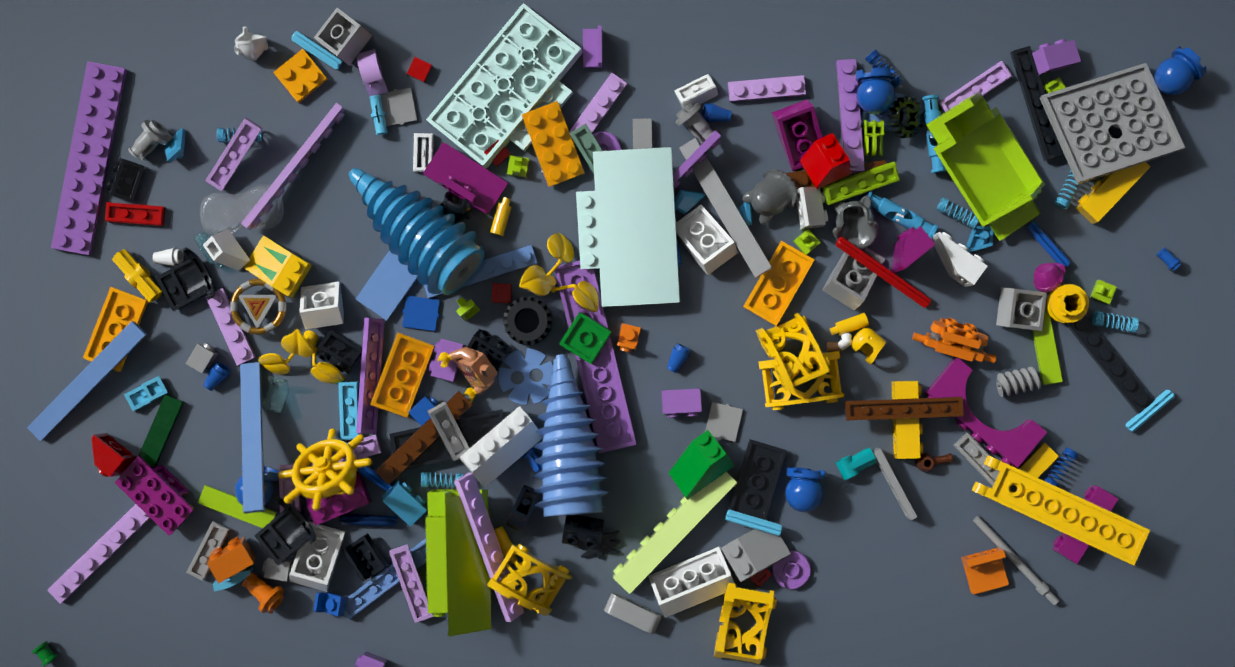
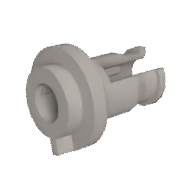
[675,102,714,144]
[128,120,172,161]

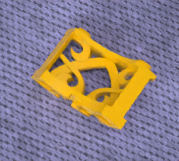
[756,313,831,391]
[758,351,844,410]
[487,544,572,616]
[714,582,777,664]

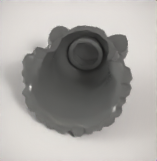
[742,169,798,224]
[832,196,879,250]

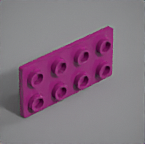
[423,142,507,215]
[115,456,194,536]

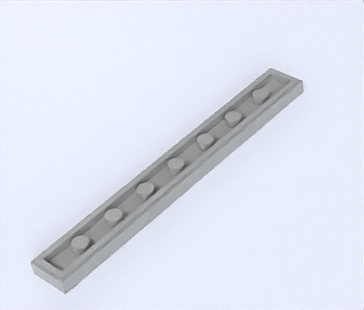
[679,138,772,278]

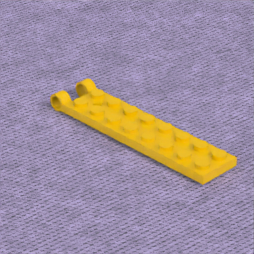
[972,455,1150,566]

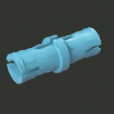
[369,95,388,135]

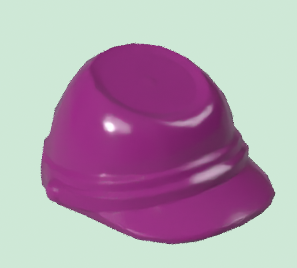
[1033,263,1066,292]

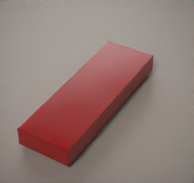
[105,202,166,226]

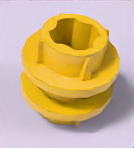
[1046,284,1089,323]

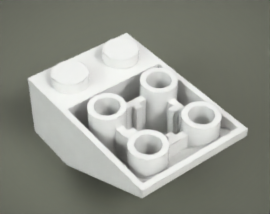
[932,232,987,287]

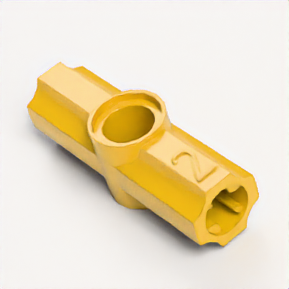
[112,249,163,303]

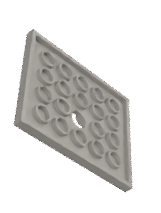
[1040,63,1185,184]

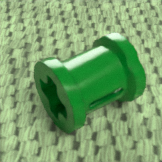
[32,641,58,667]

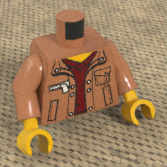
[437,347,498,402]

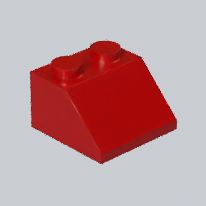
[800,133,852,189]
[91,433,136,477]

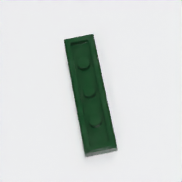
[138,394,184,469]

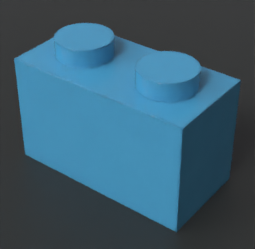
[382,480,427,527]

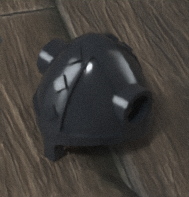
[440,191,473,223]

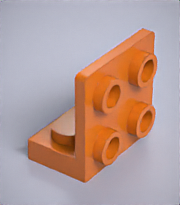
[961,547,1009,594]

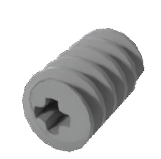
[996,367,1041,397]

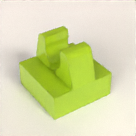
[507,155,529,178]
[793,229,820,255]
[1090,280,1117,305]
[456,297,480,322]

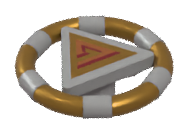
[230,279,286,335]

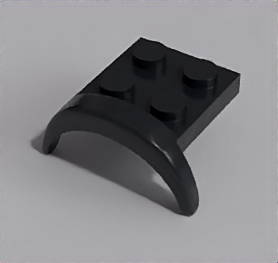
[155,247,215,311]
[254,497,317,566]

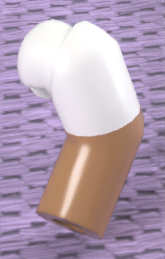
[826,333,853,351]

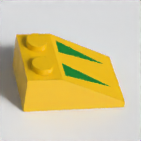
[244,235,313,297]

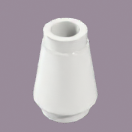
[153,247,184,266]

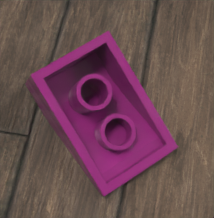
[772,99,822,171]

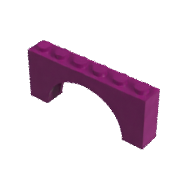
[925,358,1047,468]

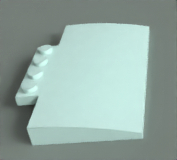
[426,3,583,169]
[576,147,680,307]

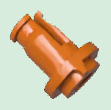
[242,573,284,614]

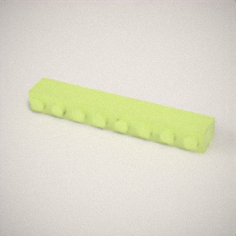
[613,472,737,594]

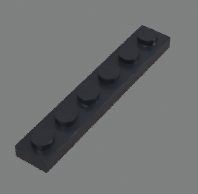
[1010,46,1064,161]
[1065,315,1154,413]

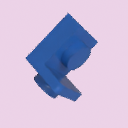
[313,592,346,616]

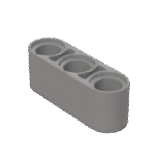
[604,593,662,634]

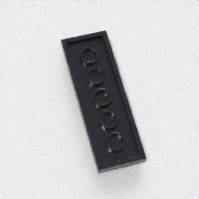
[389,409,505,470]

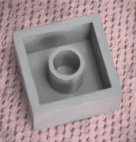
[314,8,373,66]

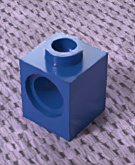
[408,396,439,426]

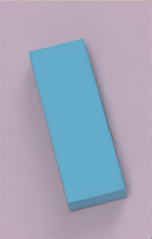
[338,382,361,440]

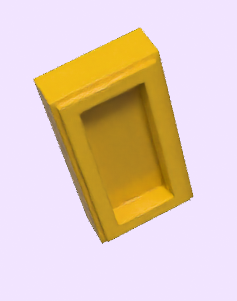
[1018,443,1059,478]

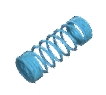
[217,127,262,143]
[1054,171,1081,209]
[937,197,979,229]
[1092,311,1139,333]
[421,472,464,488]

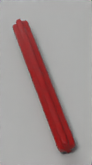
[835,237,931,308]

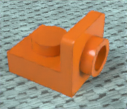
[617,323,641,353]

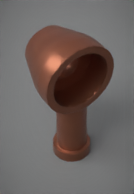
[915,453,953,472]

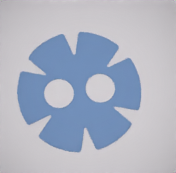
[498,348,553,405]

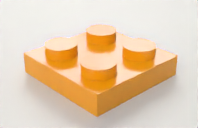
[273,49,328,103]

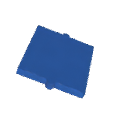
[402,295,440,331]

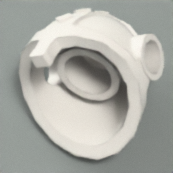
[235,26,268,61]

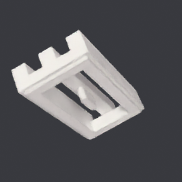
[413,133,434,172]

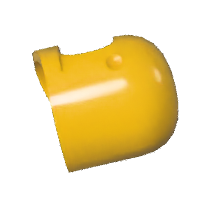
[852,328,887,365]

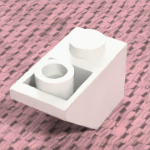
[203,229,250,271]

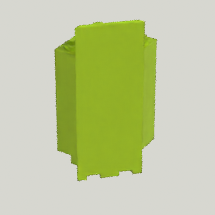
[926,91,1045,241]
[426,489,492,637]

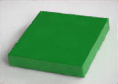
[559,312,612,365]

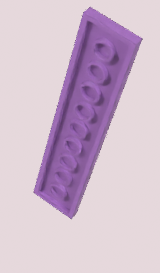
[51,61,127,256]
[555,261,636,453]

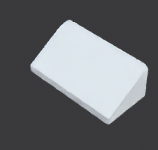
[674,74,718,108]

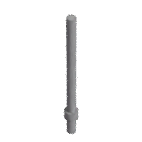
[973,516,1059,605]

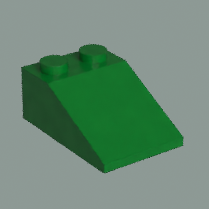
[668,430,734,500]

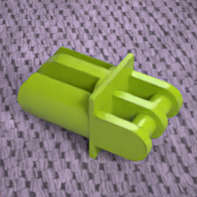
[863,120,885,156]

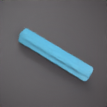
[291,31,342,70]
[1125,390,1175,432]
[726,510,782,536]

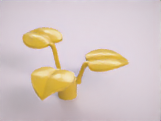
[519,233,599,312]
[258,329,346,384]

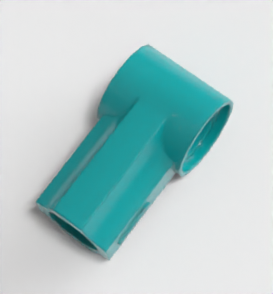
[835,447,877,480]

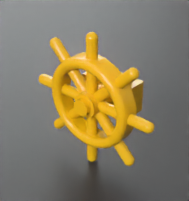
[278,428,372,510]

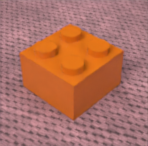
[207,537,256,583]

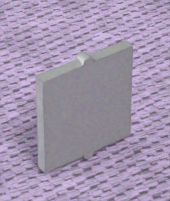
[380,88,417,127]
[705,402,743,442]

